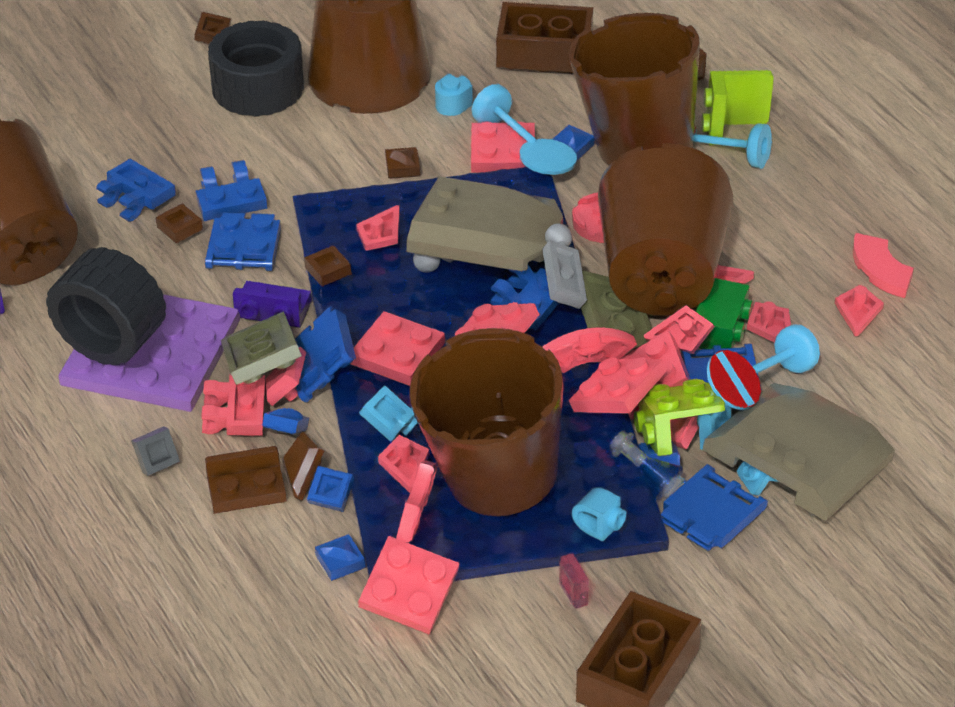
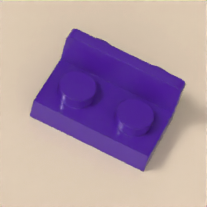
[233,280,312,328]

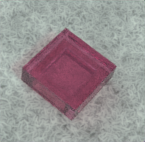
[559,553,589,609]

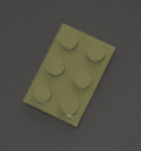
[581,270,652,355]
[220,311,302,385]

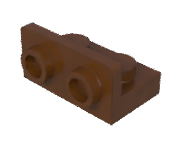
[205,446,287,514]

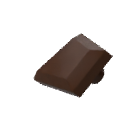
[282,432,324,501]

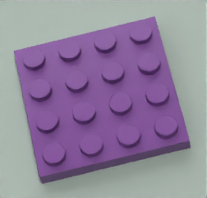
[58,295,240,412]

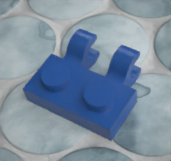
[96,158,176,222]
[196,160,267,221]
[490,265,559,330]

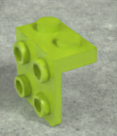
[701,70,774,145]
[634,379,725,456]

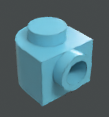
[435,73,473,116]
[572,488,626,541]

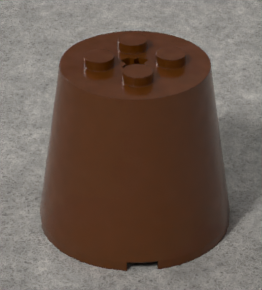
[308,0,430,114]
[569,13,700,165]
[0,118,78,285]
[598,143,733,316]
[410,328,563,516]

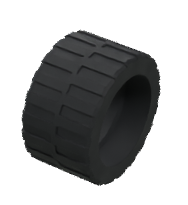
[208,20,304,116]
[46,247,167,365]

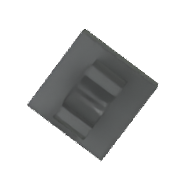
[131,426,180,476]

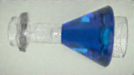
[609,431,687,501]

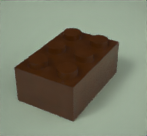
[496,2,594,74]
[576,590,702,707]

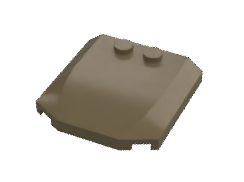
[406,176,563,271]
[702,383,895,521]

